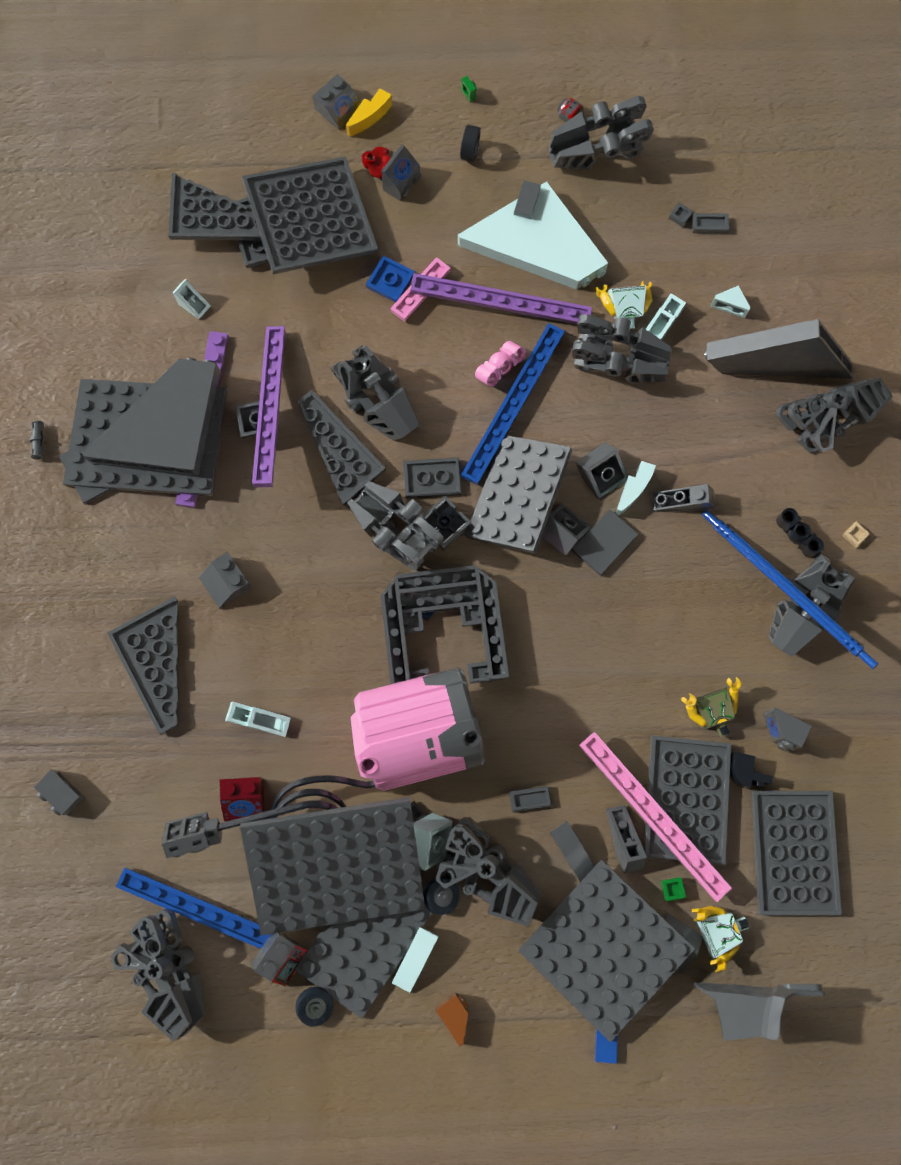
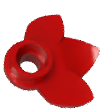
[361,147,391,179]

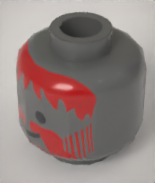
[557,98,584,122]

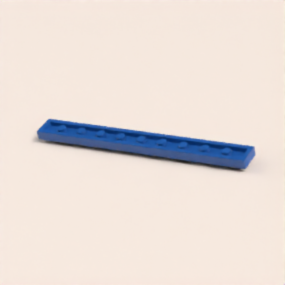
[461,323,565,485]

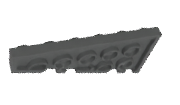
[298,390,386,506]

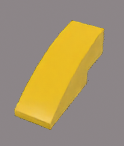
[346,88,392,137]

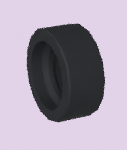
[460,124,481,162]

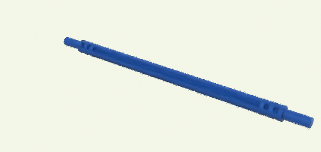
[702,510,878,669]

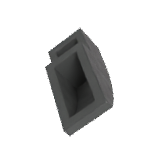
[549,821,594,882]

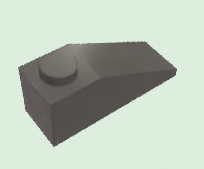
[606,805,647,873]

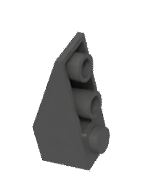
[653,484,715,511]

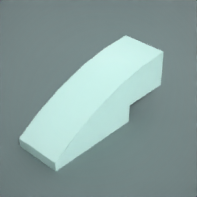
[646,293,686,340]
[616,461,656,516]
[225,702,291,737]
[392,926,438,993]

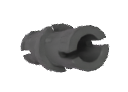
[30,421,45,460]

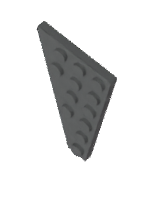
[169,173,261,240]
[107,596,179,735]

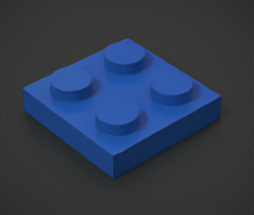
[366,256,415,303]

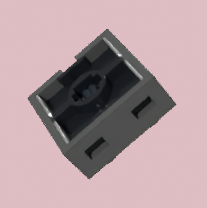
[423,496,471,551]

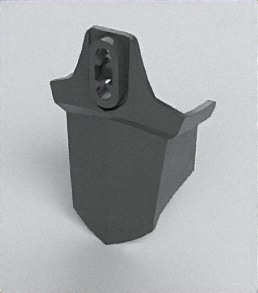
[694,983,825,1041]

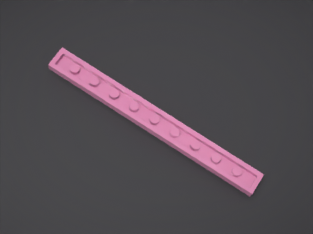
[579,732,732,902]

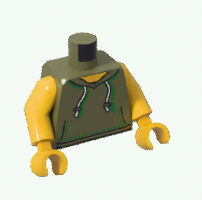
[681,677,742,737]

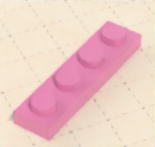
[390,257,450,322]

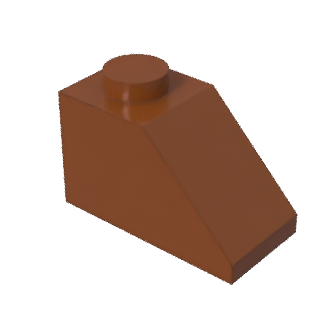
[436,993,469,1046]

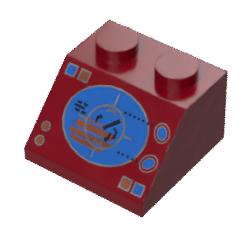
[219,777,264,821]

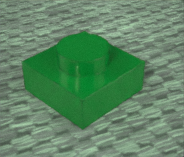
[461,76,477,102]
[660,877,686,901]

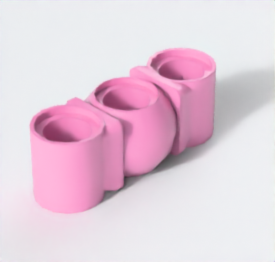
[475,341,526,387]

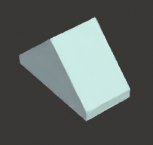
[173,279,211,319]
[710,286,750,318]

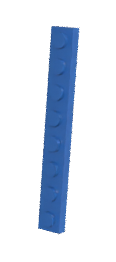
[116,868,271,949]

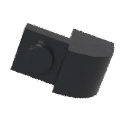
[730,752,773,789]

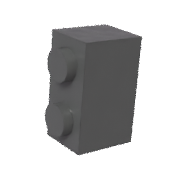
[34,769,85,816]

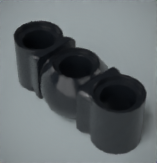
[776,508,824,558]

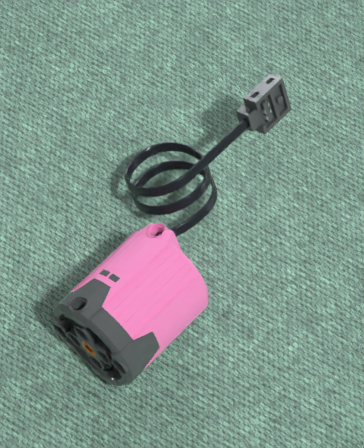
[162,667,485,858]

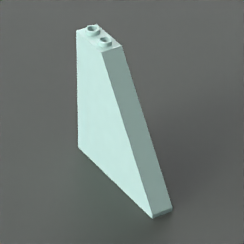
[458,182,608,290]

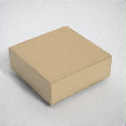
[842,521,870,548]

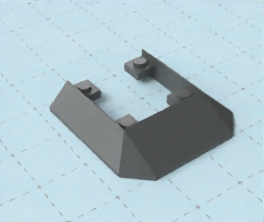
[381,565,509,684]

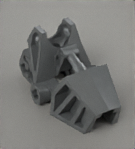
[548,96,654,170]
[572,314,672,383]
[330,345,419,441]
[776,377,893,453]
[347,481,445,571]
[768,552,855,657]
[435,817,542,927]
[111,909,206,1042]

